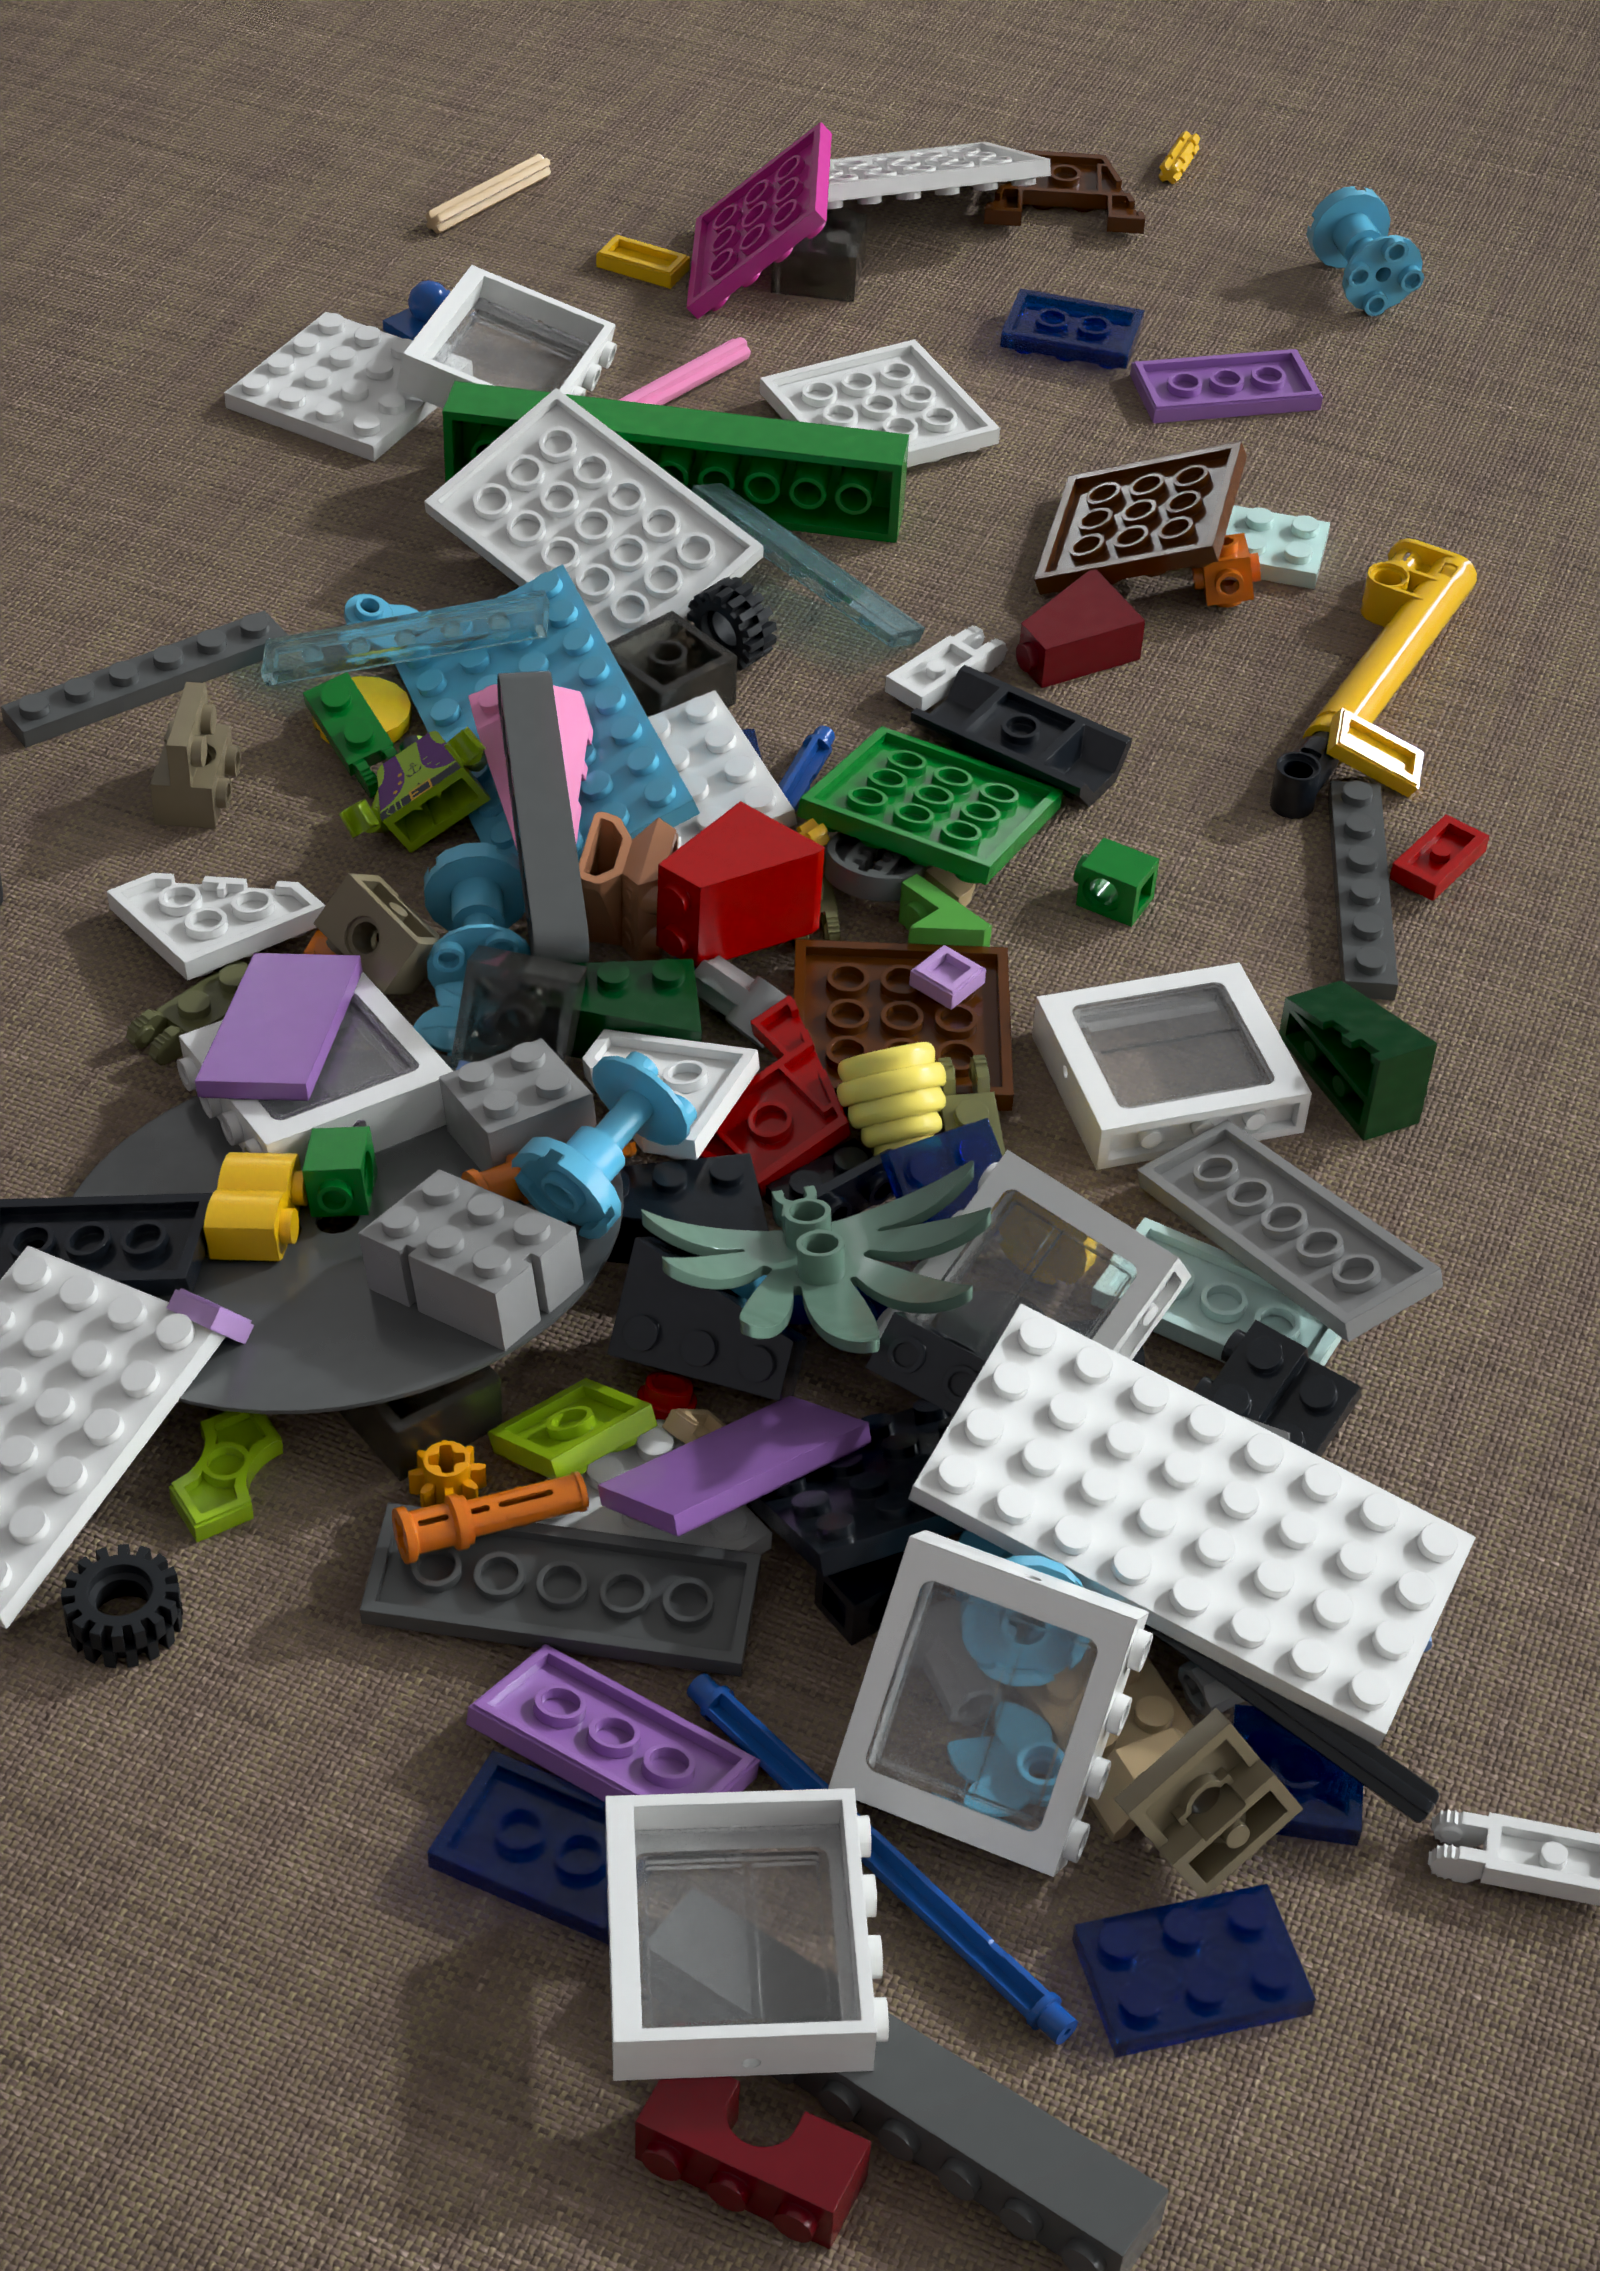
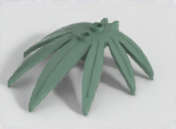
[641,1160,991,1354]

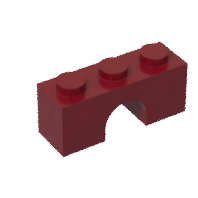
[635,2076,871,2250]

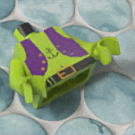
[339,726,491,853]

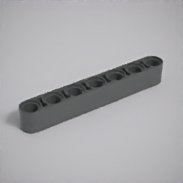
[497,671,589,966]

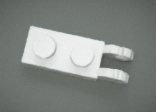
[885,625,1008,711]
[1428,1809,1600,1906]

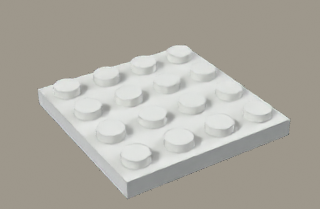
[224,312,472,462]
[760,339,1000,468]
[648,690,797,849]

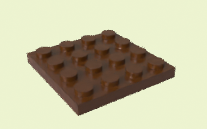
[1034,441,1247,595]
[793,939,1014,1111]

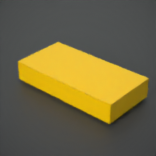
[596,235,690,289]
[1326,708,1424,798]

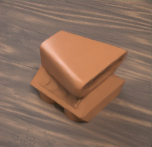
[579,812,679,961]

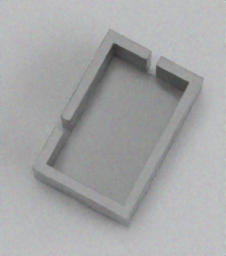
[358,1169,584,1351]

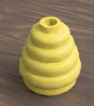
[837,1042,946,1175]

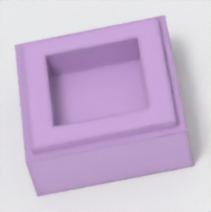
[909,945,986,1010]
[166,1288,254,1344]

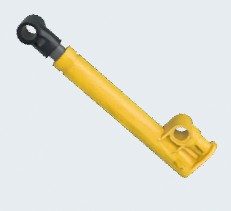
[1269,538,1477,819]

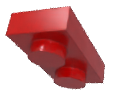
[1389,814,1489,901]

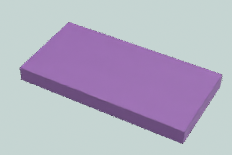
[1130,349,1323,423]
[195,953,363,1101]
[598,1396,871,1537]
[466,1644,760,1802]

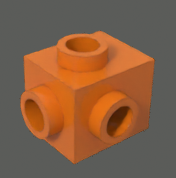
[1192,533,1261,608]

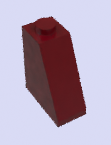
[1016,569,1145,688]

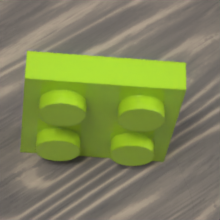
[487,1378,658,1479]

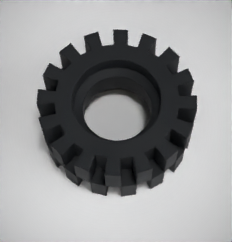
[687,577,777,673]
[61,1544,183,1668]

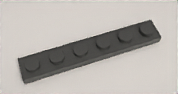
[1,610,289,748]
[1328,781,1398,1000]

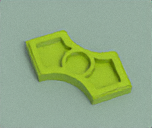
[169,1411,283,1543]

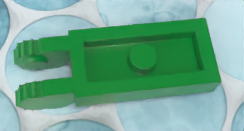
[303,672,398,798]

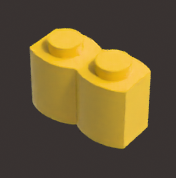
[203,1152,309,1261]

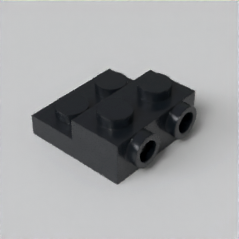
[1193,1320,1362,1457]

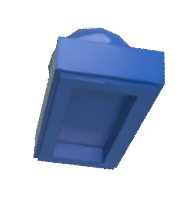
[383,280,475,340]

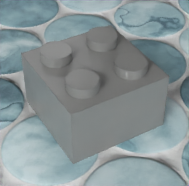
[439,1038,597,1171]

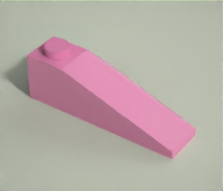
[468,684,593,849]

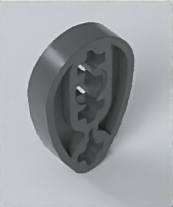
[823,832,927,902]

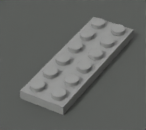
[1137,1119,1443,1342]

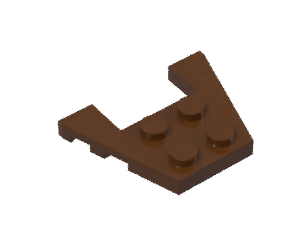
[984,150,1145,234]

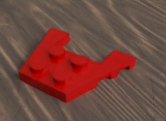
[685,995,851,1197]

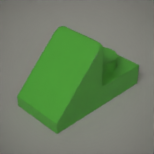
[898,873,992,947]

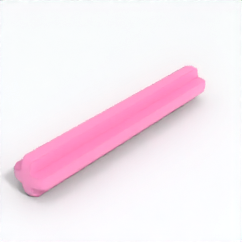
[619,337,751,405]

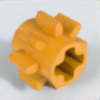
[408,1440,487,1507]

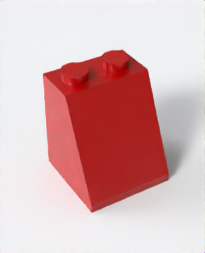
[656,801,825,968]

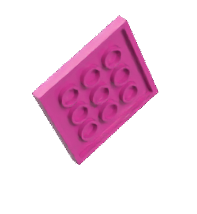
[686,122,832,319]

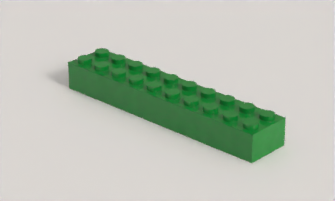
[442,381,909,543]

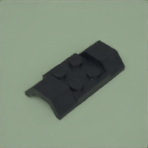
[910,665,1132,807]

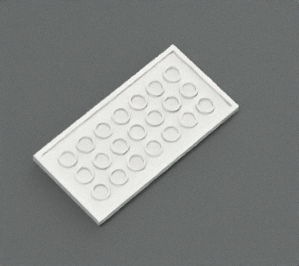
[908,1304,1476,1746]

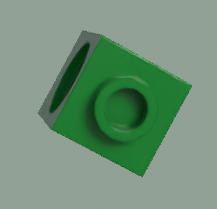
[1073,837,1159,927]
[302,1126,378,1217]

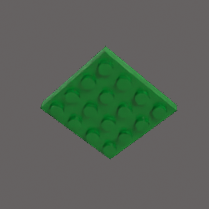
[797,726,1064,885]

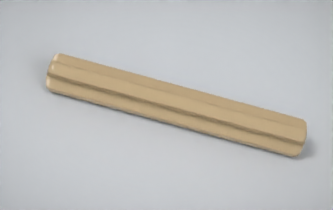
[425,154,551,234]

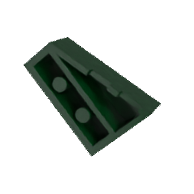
[530,959,702,1059]
[1279,980,1437,1141]

